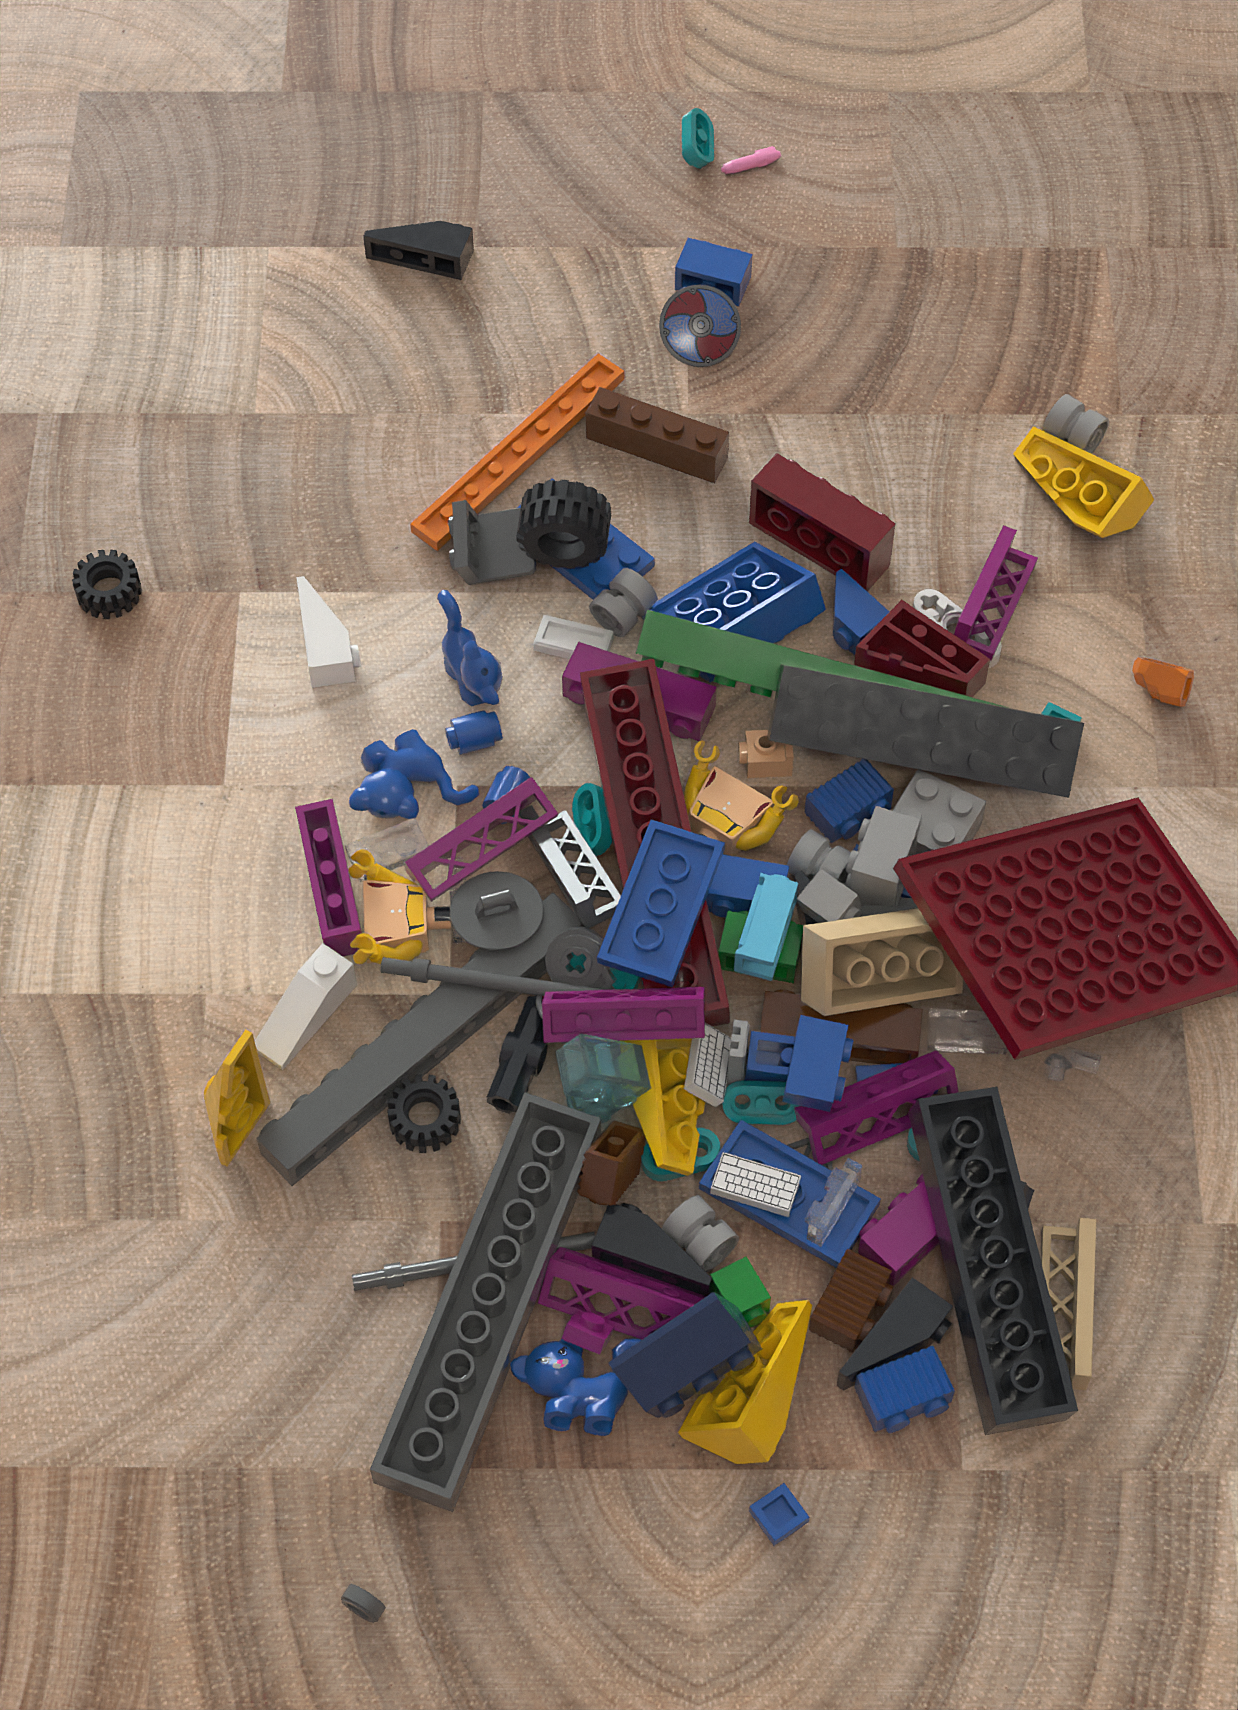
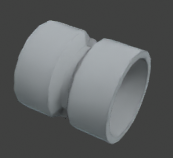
[1042,394,1109,454]
[589,568,658,637]
[787,829,851,885]
[662,1195,739,1273]

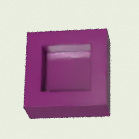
[561,1311,615,1355]

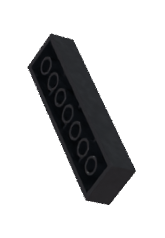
[767,664,1084,798]
[908,1086,1078,1435]

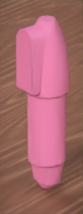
[721,146,781,174]

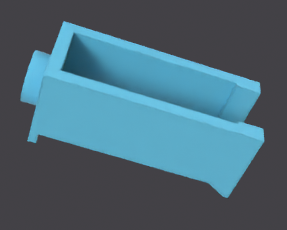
[734,873,798,981]

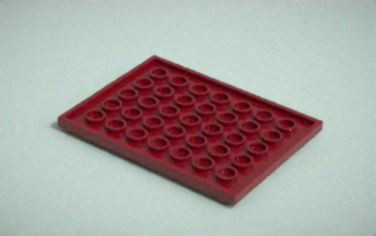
[893,797,1238,1060]

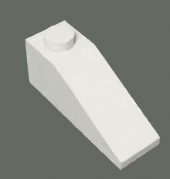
[296,576,361,688]
[255,943,357,1070]

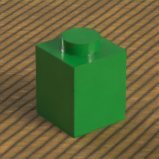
[710,1256,771,1328]

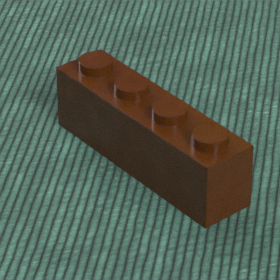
[585,387,729,484]
[760,989,923,1065]

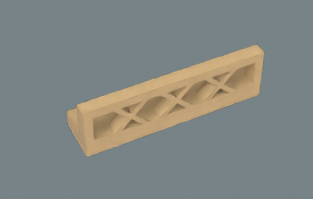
[1041,1218,1096,1390]

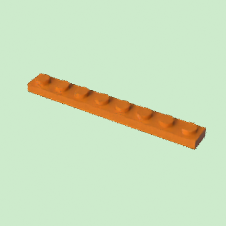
[410,353,624,551]

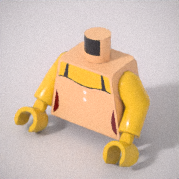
[684,740,799,856]
[349,849,451,964]

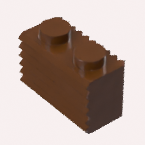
[577,1120,646,1205]
[809,1249,895,1352]

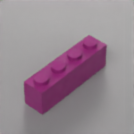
[562,642,717,741]
[295,798,362,957]
[858,1173,939,1286]

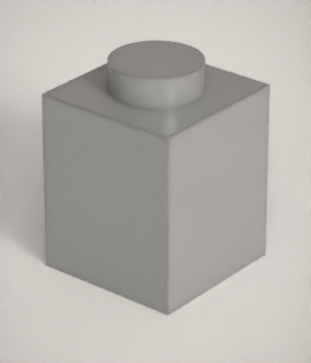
[797,869,862,923]

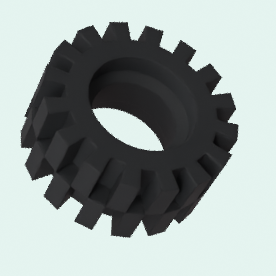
[72,549,142,619]
[387,1074,461,1153]

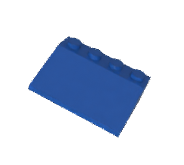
[641,541,826,683]

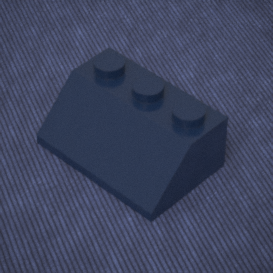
[608,1292,763,1418]

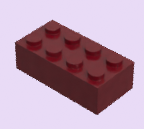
[749,453,896,592]

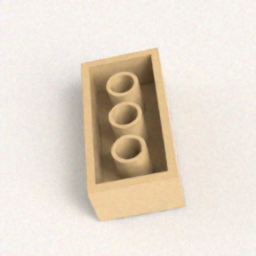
[801,908,963,1016]

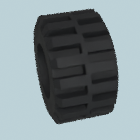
[516,480,612,569]

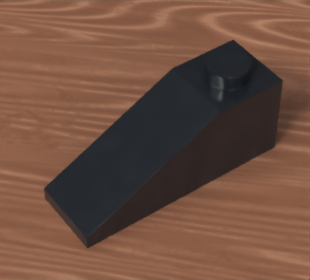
[363,221,474,280]
[592,1203,712,1296]
[837,1277,954,1391]

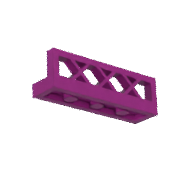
[954,525,1038,661]
[405,777,558,902]
[542,987,705,1043]
[794,1050,959,1165]
[538,1247,707,1339]

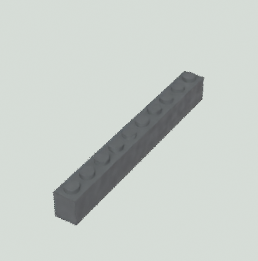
[257,893,583,1186]

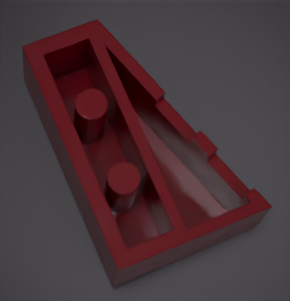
[854,599,990,697]

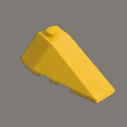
[1013,426,1155,538]
[204,1029,270,1167]
[617,1038,705,1176]
[678,1300,813,1464]

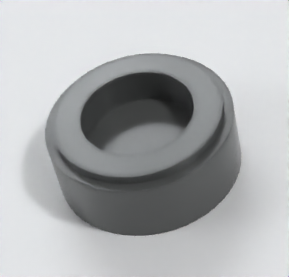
[341,1584,386,1623]

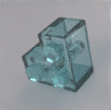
[555,1033,651,1124]

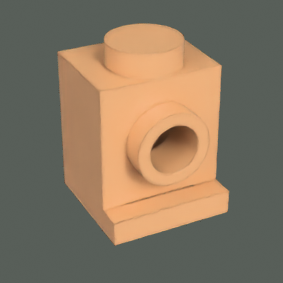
[738,730,794,778]

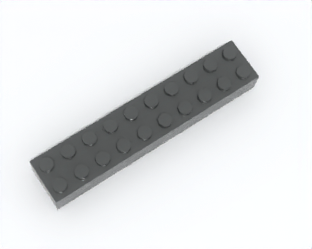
[370,1092,601,1512]

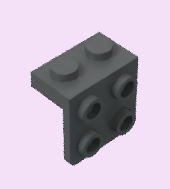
[448,500,537,585]

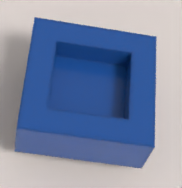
[749,1483,810,1546]

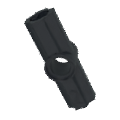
[487,995,548,1114]

